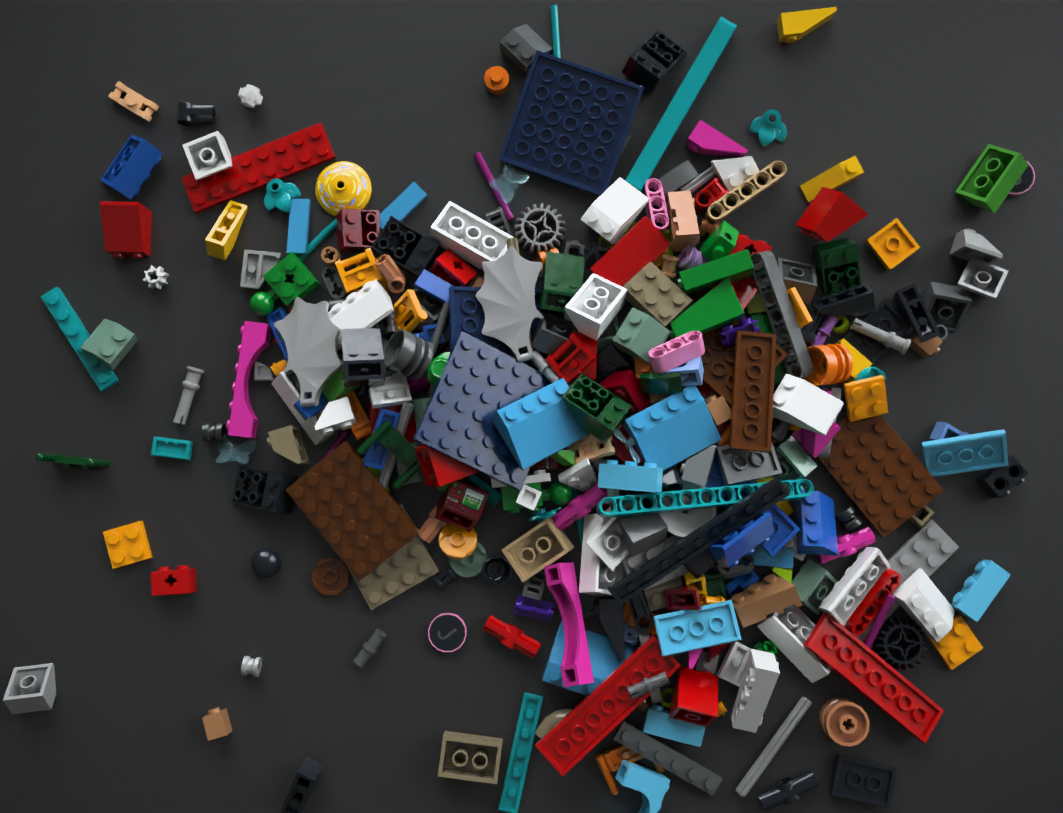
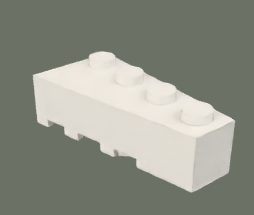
[730,649,780,733]

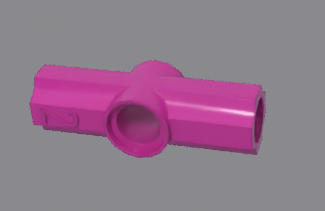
[552,484,607,531]
[816,526,876,564]

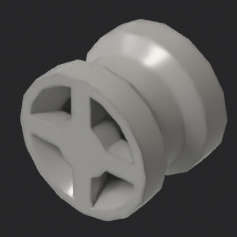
[241,656,262,677]

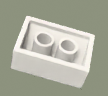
[565,273,627,341]
[892,568,955,642]

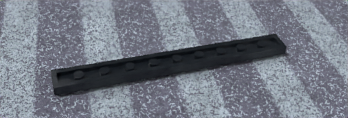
[608,477,789,606]

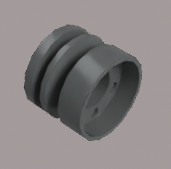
[384,329,434,380]

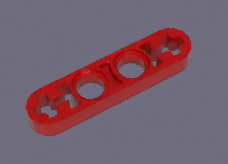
[846,569,901,636]

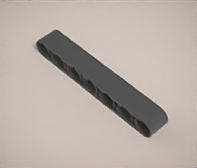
[750,251,814,379]

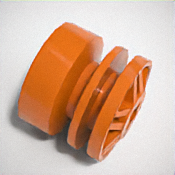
[803,343,853,386]

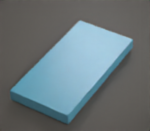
[922,429,1009,477]
[653,600,742,657]

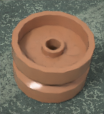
[819,697,870,747]

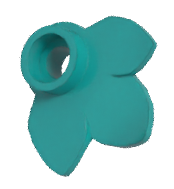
[749,109,787,147]
[264,178,301,213]
[527,506,563,523]

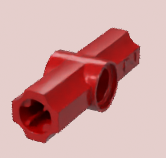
[482,614,541,659]

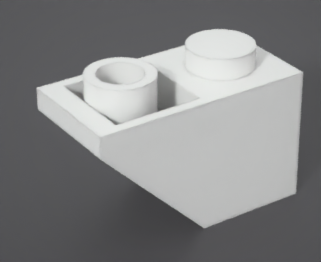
[315,397,357,436]

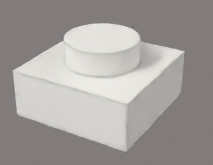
[516,484,542,511]

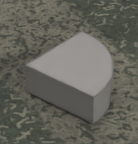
[254,362,274,381]

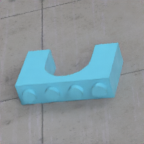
[615,759,670,813]

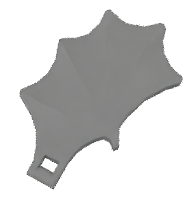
[475,246,544,363]
[274,297,343,407]

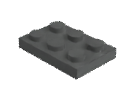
[715,440,782,486]

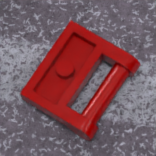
[546,332,597,385]

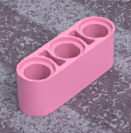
[643,178,669,235]
[649,331,705,373]

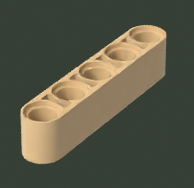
[705,161,787,223]

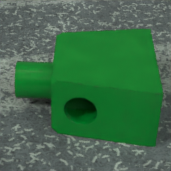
[700,220,739,261]

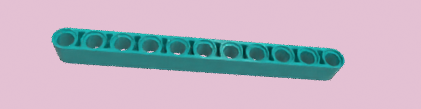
[625,17,737,192]
[596,479,814,518]

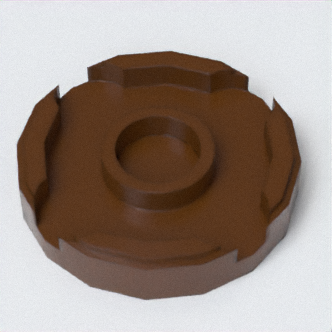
[311,557,351,596]

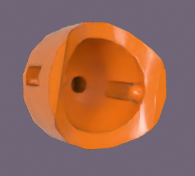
[484,66,509,96]

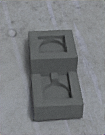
[658,160,699,197]

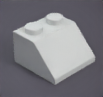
[182,131,233,180]

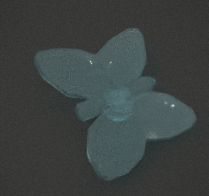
[489,162,530,203]
[613,429,640,463]
[216,439,256,464]

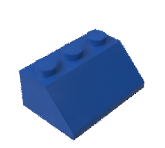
[100,134,162,199]
[794,490,838,556]
[708,512,774,568]

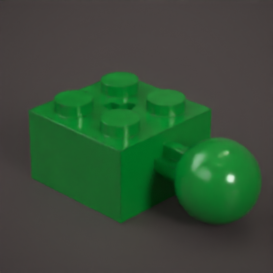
[250,252,321,317]
[501,481,573,514]

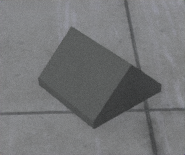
[617,505,668,557]

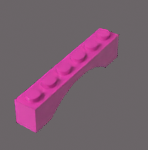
[226,321,272,439]
[544,562,594,687]

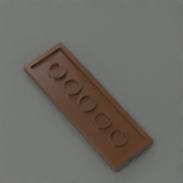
[729,331,776,453]

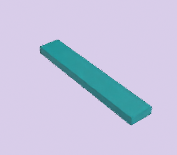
[498,692,543,813]

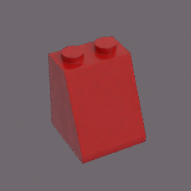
[796,187,868,242]
[100,201,152,259]
[415,445,478,487]
[669,666,718,727]

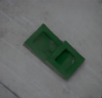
[639,372,683,394]

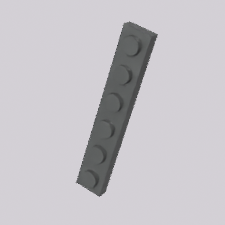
[612,721,723,796]

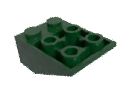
[812,237,861,297]
[538,251,584,313]
[561,373,631,444]

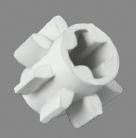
[238,84,263,108]
[143,265,169,290]

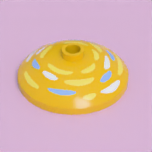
[315,161,372,216]

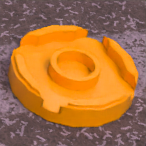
[439,524,478,560]

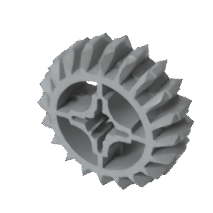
[515,203,566,253]

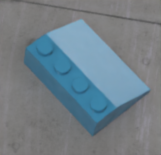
[491,378,588,471]
[623,385,722,471]
[542,621,634,696]

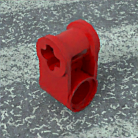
[695,177,729,212]

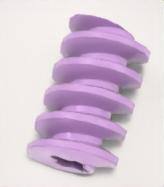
[677,245,711,270]

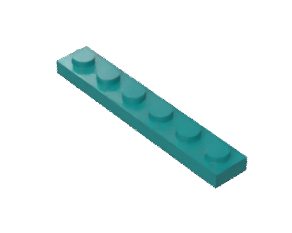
[41,286,119,392]

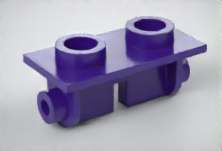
[716,317,760,346]
[514,595,555,622]

